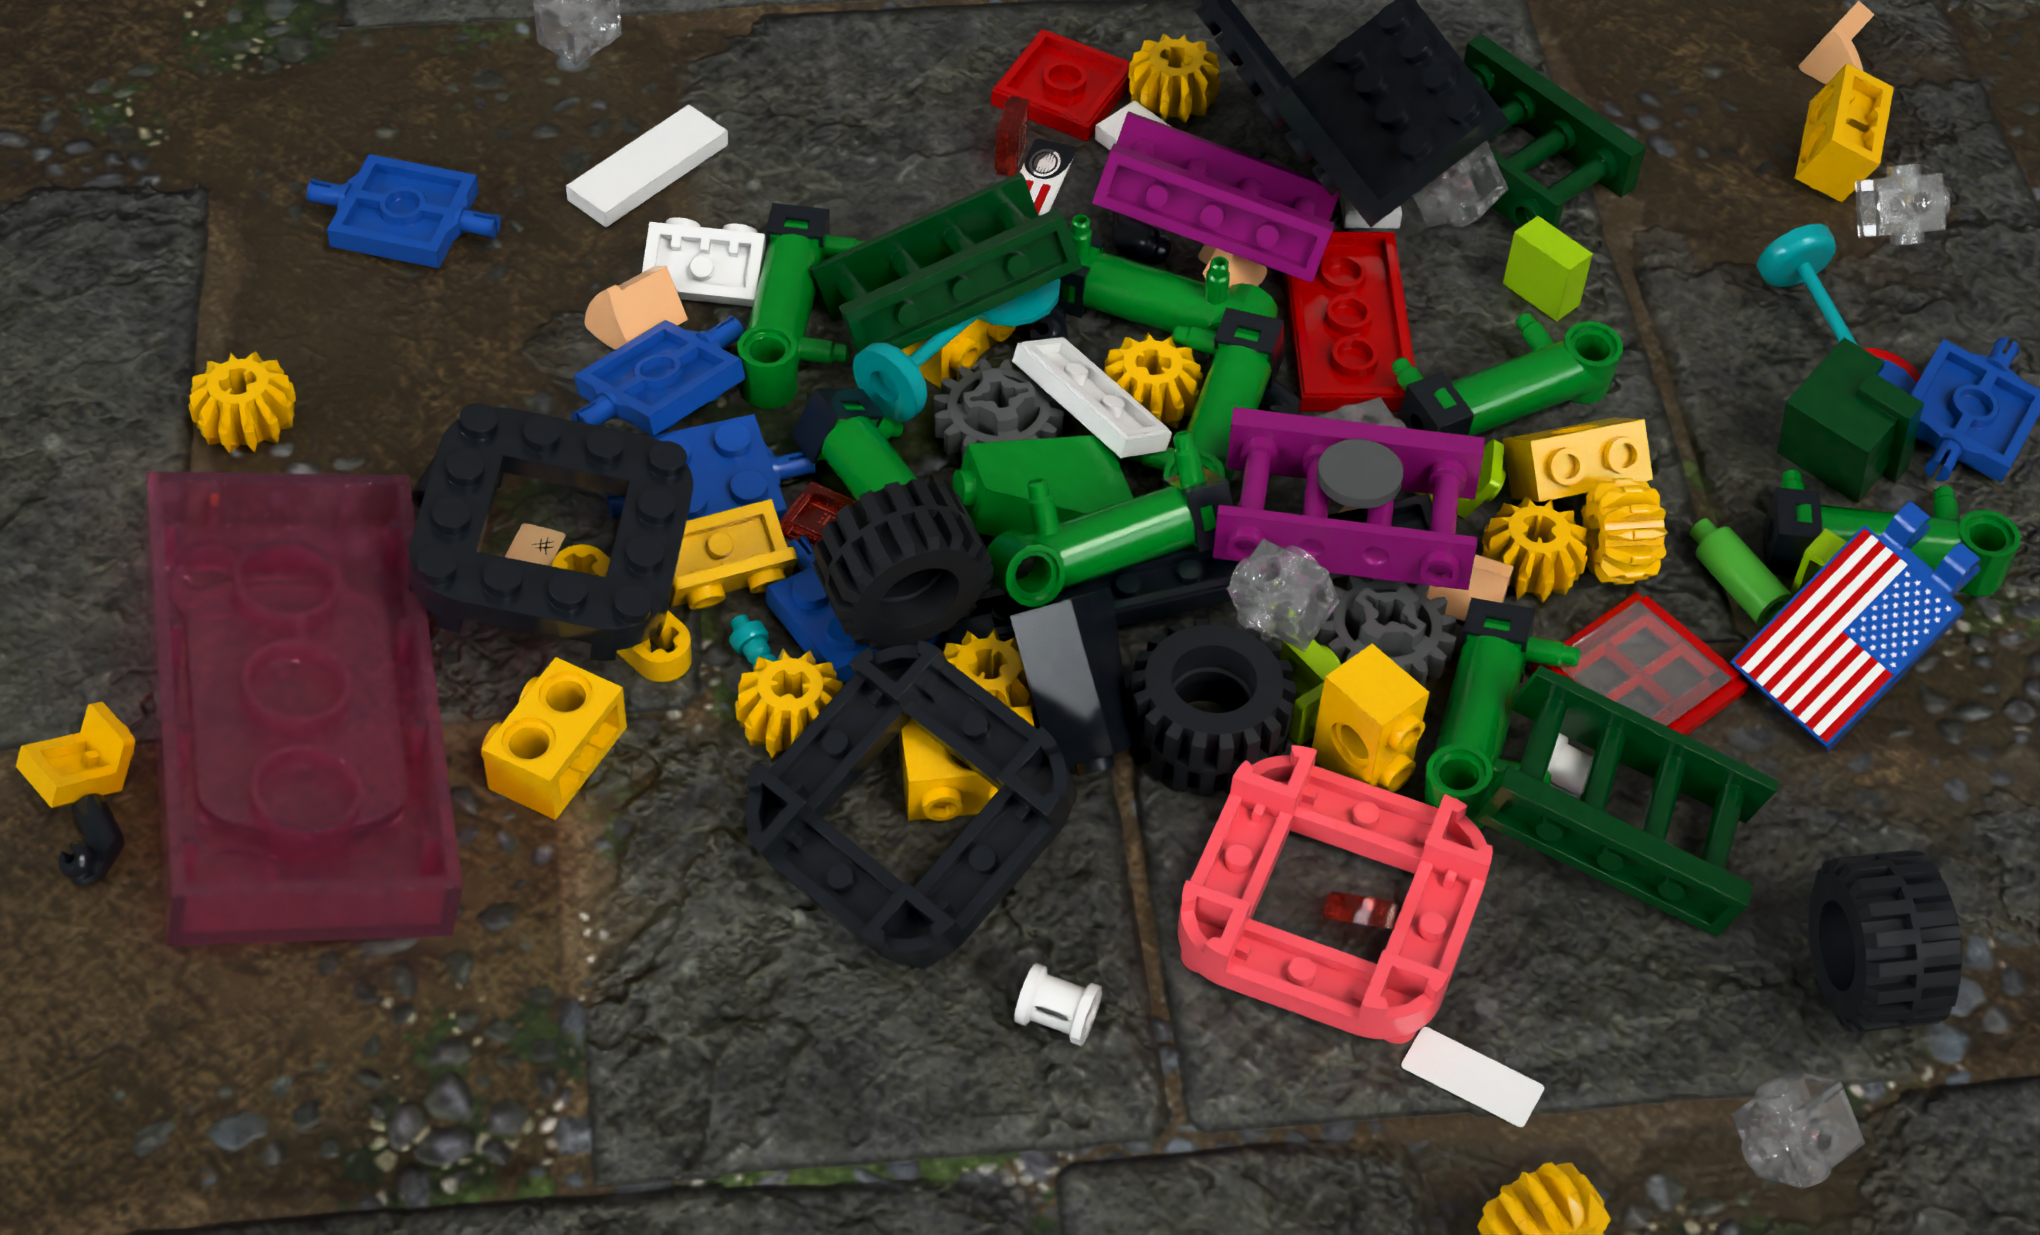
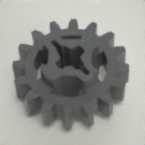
[933,358,1064,462]
[1316,575,1457,687]

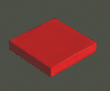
[991,29,1130,142]

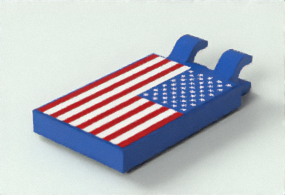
[1730,501,1981,752]

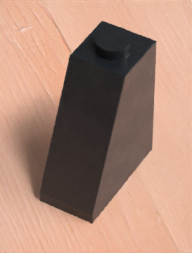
[1010,587,1133,776]

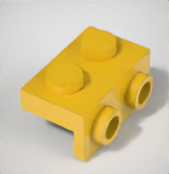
[669,499,798,610]

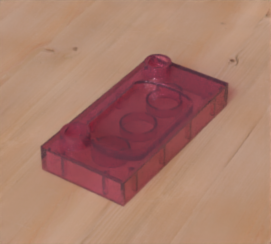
[143,472,463,946]

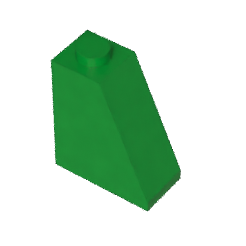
[952,435,1133,537]

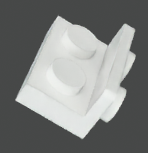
[642,218,766,307]

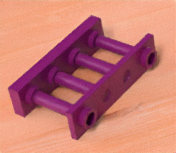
[1092,111,1341,283]
[1213,407,1485,590]

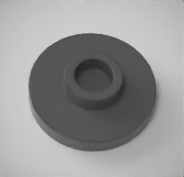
[1317,439,1403,509]

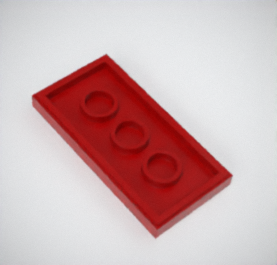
[1283,232,1415,412]

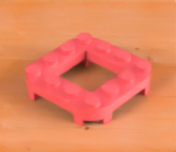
[1178,745,1493,1044]

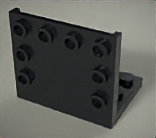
[1194,0,1510,228]

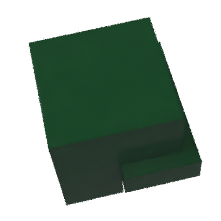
[1777,337,1924,503]

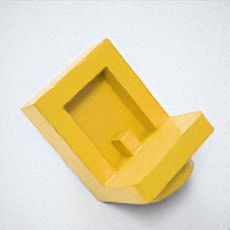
[16,701,135,808]

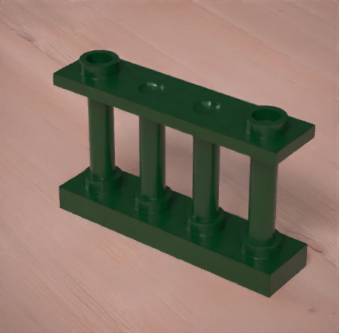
[1444,34,1646,229]
[809,172,1082,354]
[1474,665,1779,937]

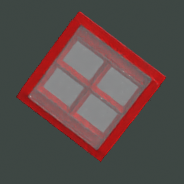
[1530,592,1749,736]

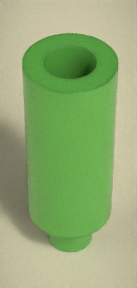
[1689,518,1794,627]

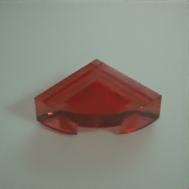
[1323,891,1398,929]

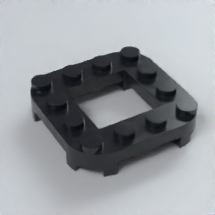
[408,403,693,661]
[745,640,1077,969]

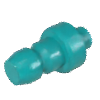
[729,614,777,670]

